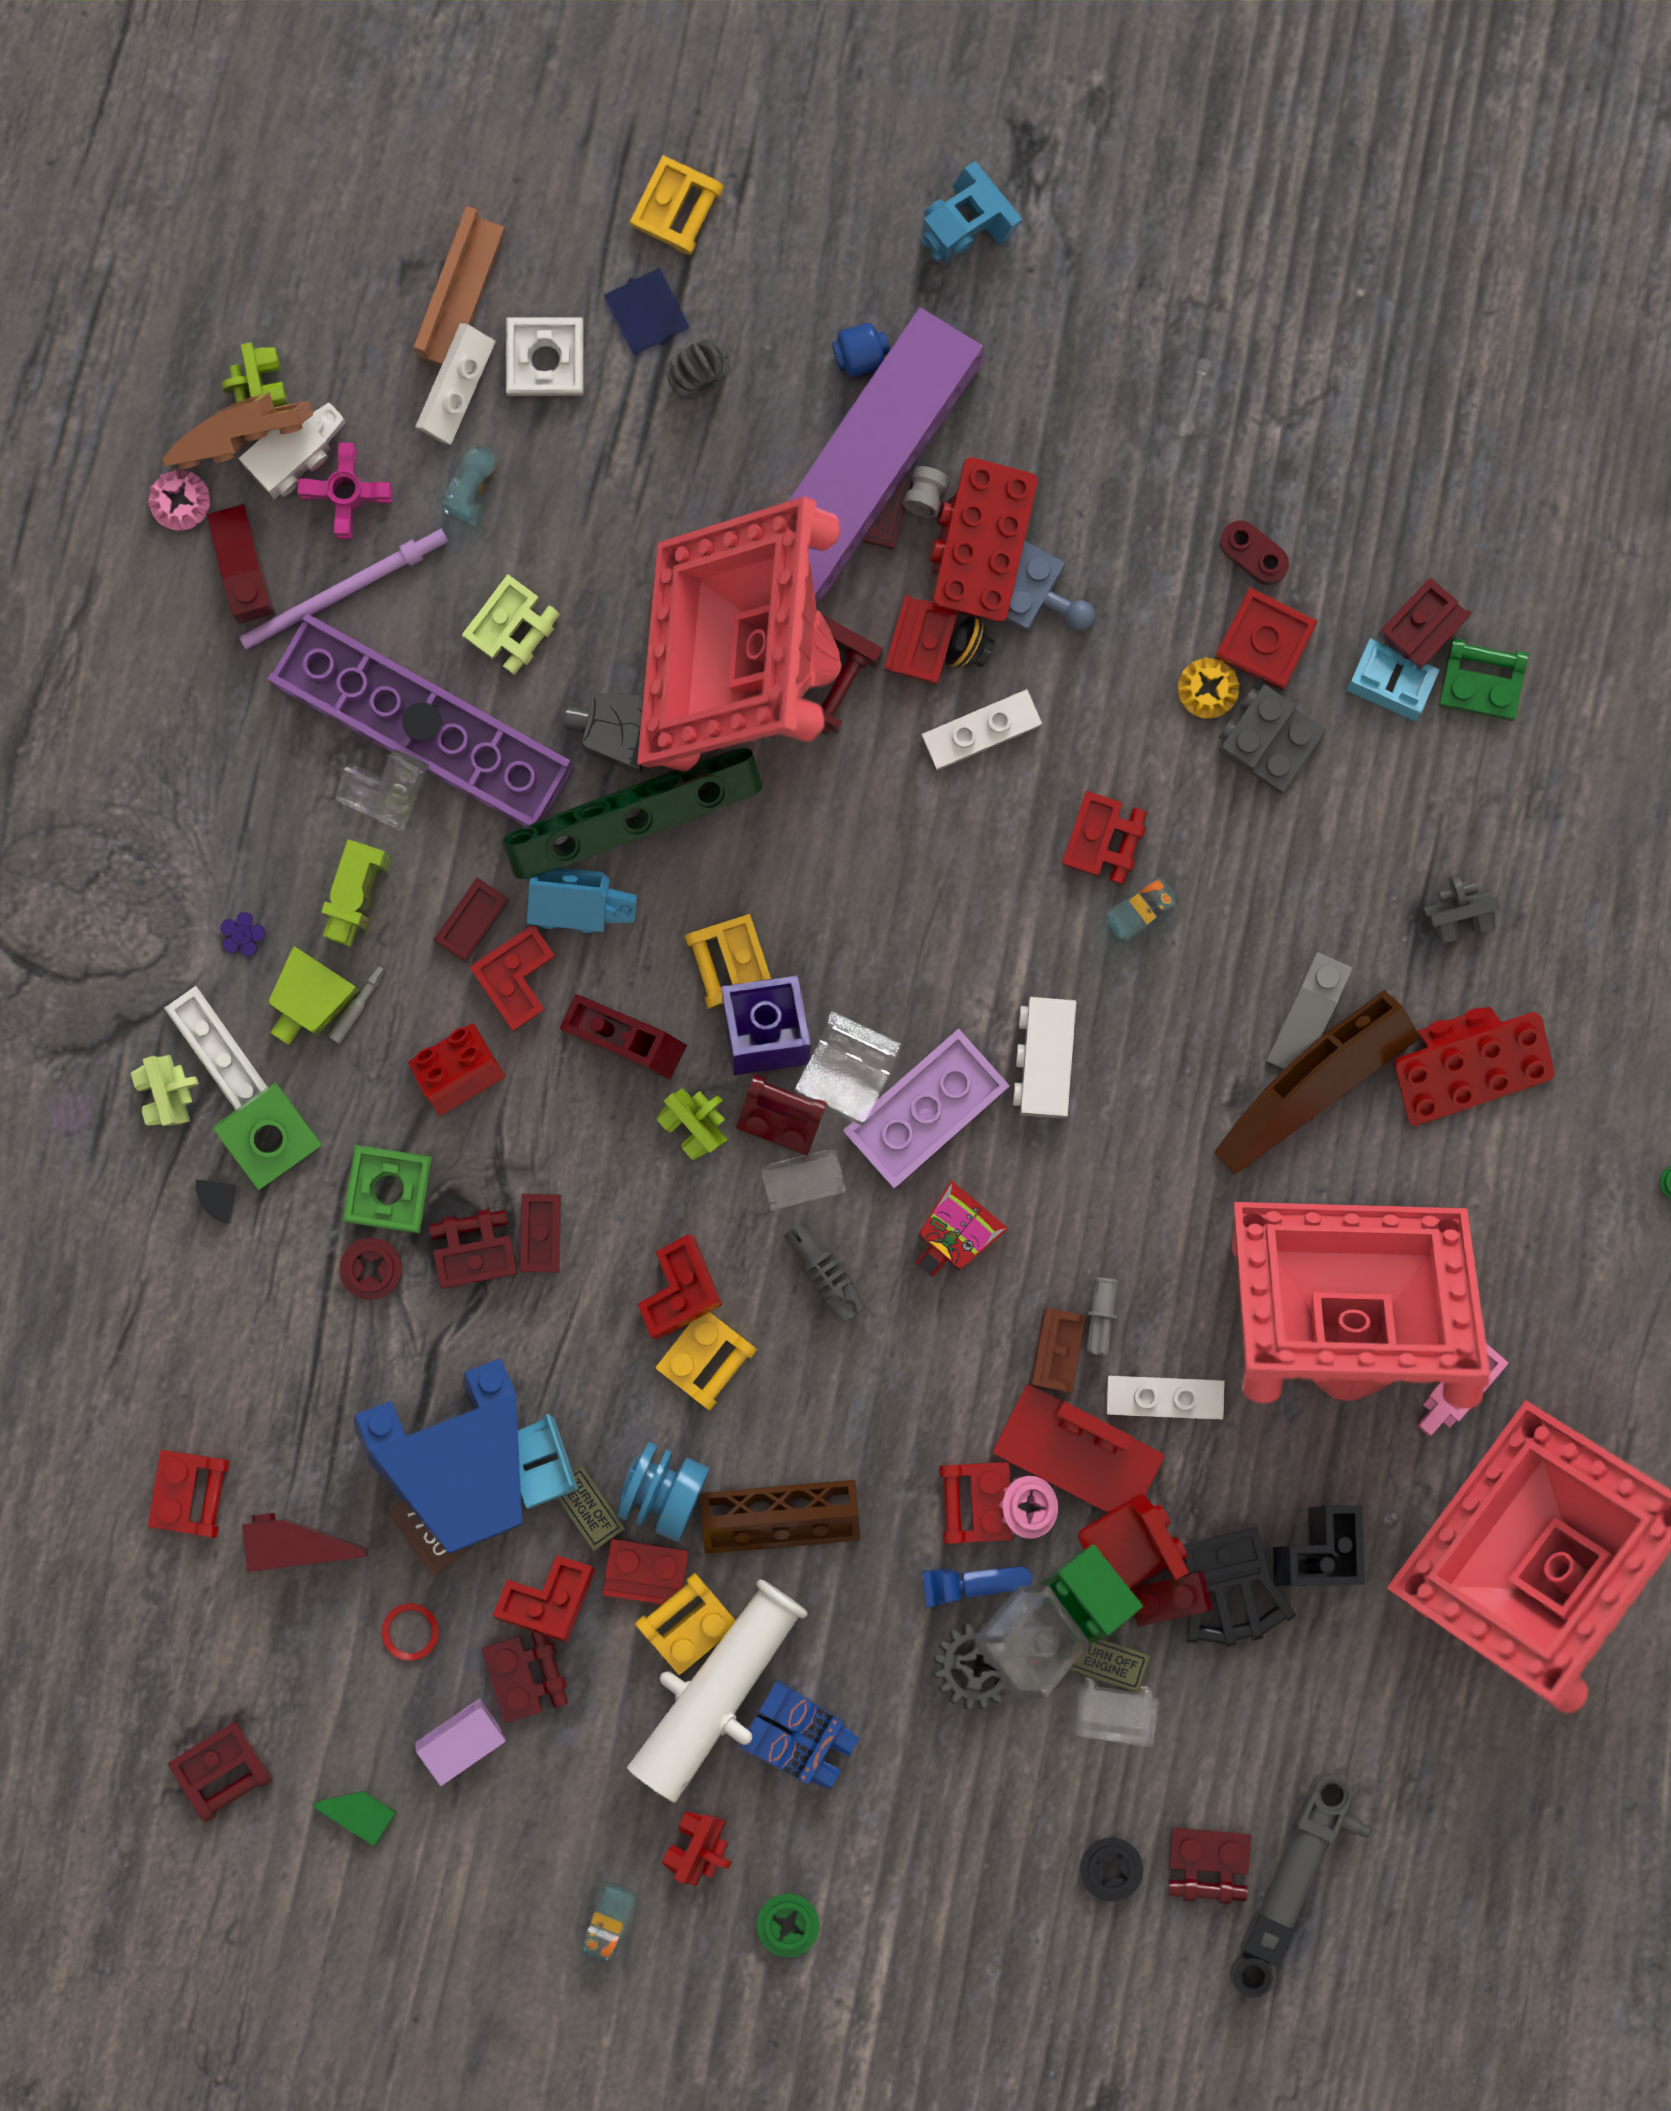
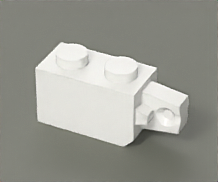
[239,403,345,500]

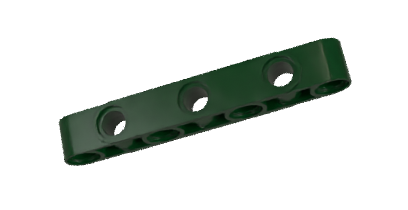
[503,748,763,879]

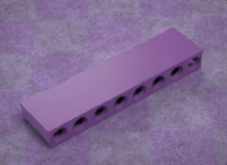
[789,307,985,606]
[267,613,574,827]

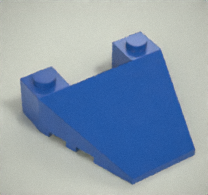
[353,1358,522,1554]

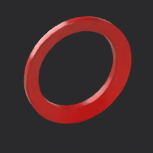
[382,1603,439,1661]

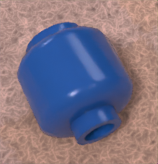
[832,323,890,378]

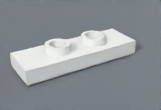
[415,323,496,445]
[921,689,1042,771]
[1106,1376,1225,1420]

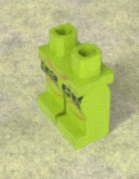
[321,839,393,947]

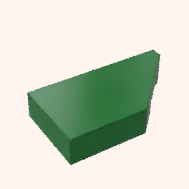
[313,1791,396,1846]

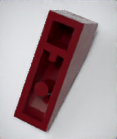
[207,504,276,624]
[559,994,687,1080]
[242,1512,369,1572]

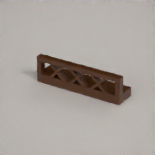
[700,1480,861,1554]

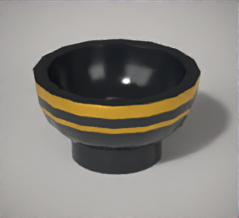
[946,615,995,668]

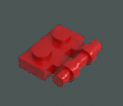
[1061,791,1147,885]

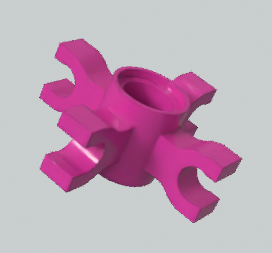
[297,442,393,540]

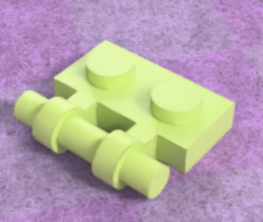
[462,574,561,675]

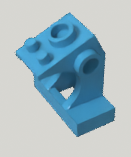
[919,161,1023,264]

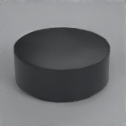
[402,702,442,743]

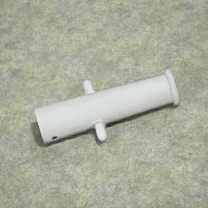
[627,1580,807,1803]

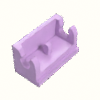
[415,1698,506,1786]

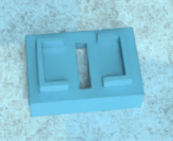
[1346,638,1439,722]
[518,1414,579,1509]

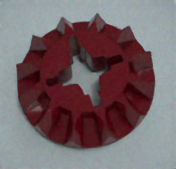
[339,1238,402,1300]

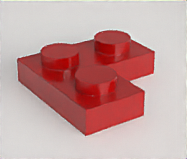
[469,925,555,1032]
[638,1234,723,1340]
[493,1555,595,1643]

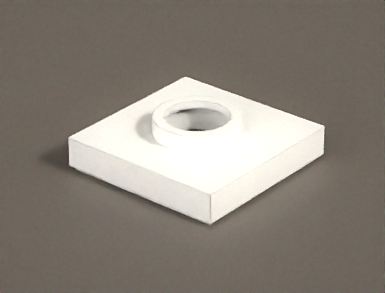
[506,317,583,396]

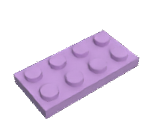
[843,1028,1010,1189]

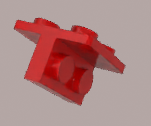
[408,1023,506,1116]

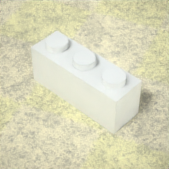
[1013,997,1076,1119]

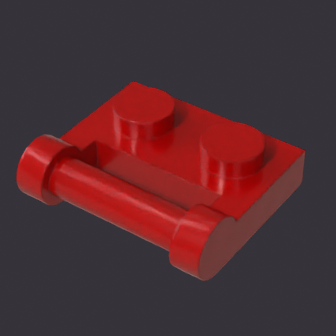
[148,1450,230,1538]
[939,1462,1013,1544]

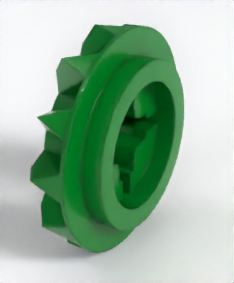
[757,1893,819,1957]

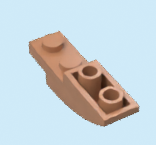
[162,392,313,469]

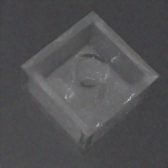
[974,1585,1090,1698]

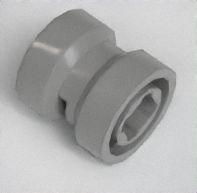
[902,466,950,518]

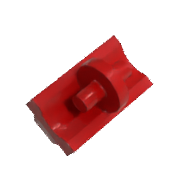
[662,1812,732,1886]

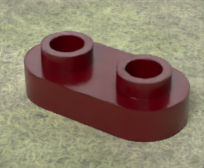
[1220,520,1289,585]

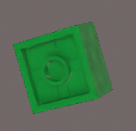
[1040,1544,1143,1645]

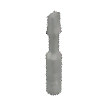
[327,966,386,1044]

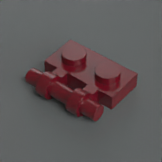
[429,1209,518,1289]
[482,1632,568,1723]
[1168,1827,1251,1904]

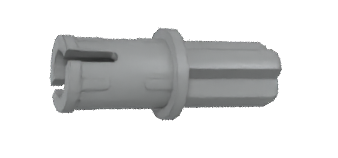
[1087,1277,1119,1356]

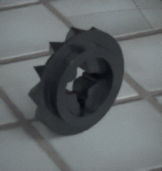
[1080,1837,1143,1901]

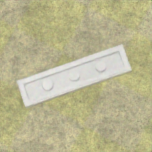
[164,986,268,1134]

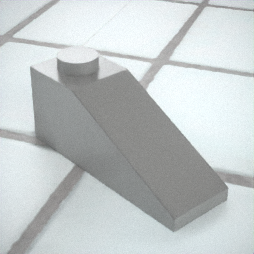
[1265,952,1352,1070]

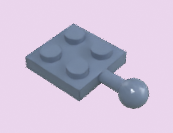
[1005,541,1095,632]

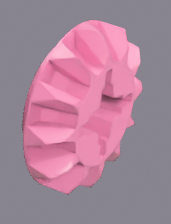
[148,469,210,531]
[999,1476,1058,1539]

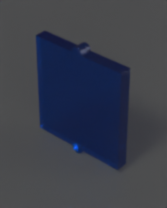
[604,268,690,355]

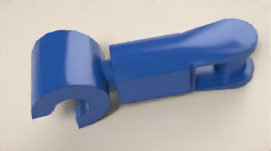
[922,1566,1032,1608]

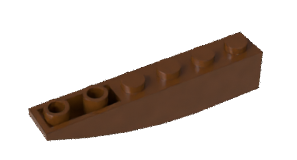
[1214,990,1420,1175]

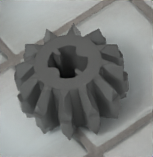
[664,340,732,399]

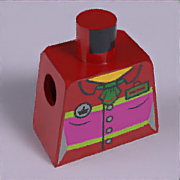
[915,1180,1008,1278]

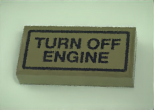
[557,1464,626,1551]
[1063,1636,1150,1693]

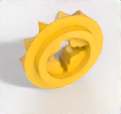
[1178,657,1240,719]

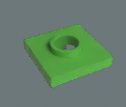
[212,1082,322,1190]
[342,1145,433,1234]

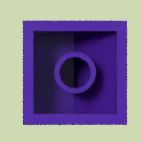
[721,975,811,1075]

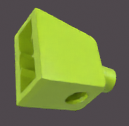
[268,946,360,1045]

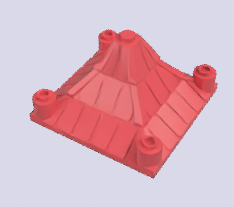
[637,497,841,772]
[1231,1202,1490,1409]
[1387,1400,1671,1713]

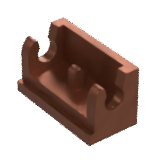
[1030,1308,1087,1393]

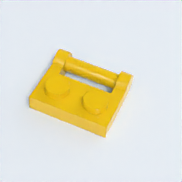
[630,155,724,255]
[684,914,771,1009]
[655,1312,758,1411]
[635,1572,736,1675]

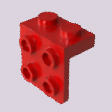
[1078,1494,1189,1588]

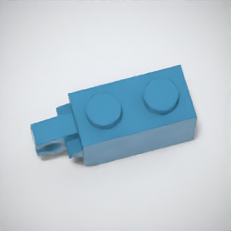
[527,868,637,933]

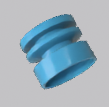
[617,1442,710,1543]

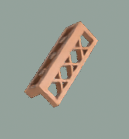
[414,206,505,367]

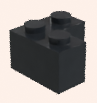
[1273,1505,1365,1586]

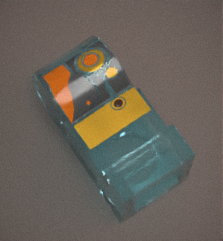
[441,446,498,526]
[1103,876,1180,945]
[580,1881,639,1963]

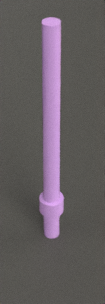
[239,528,449,650]

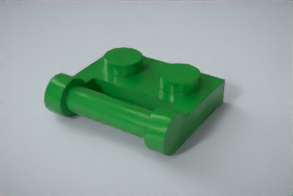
[1438,638,1529,721]

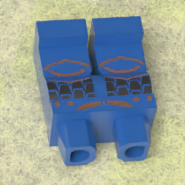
[739,1680,859,1789]

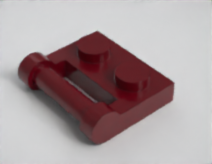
[736,1074,828,1156]
[167,1720,273,1823]

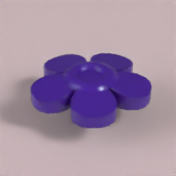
[220,912,265,956]

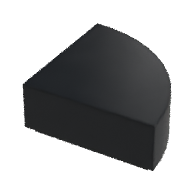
[196,1179,236,1224]

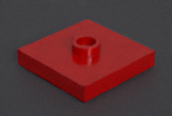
[1215,587,1318,691]

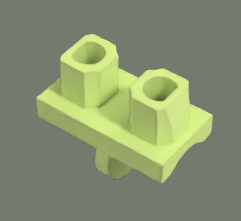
[131,1055,199,1126]

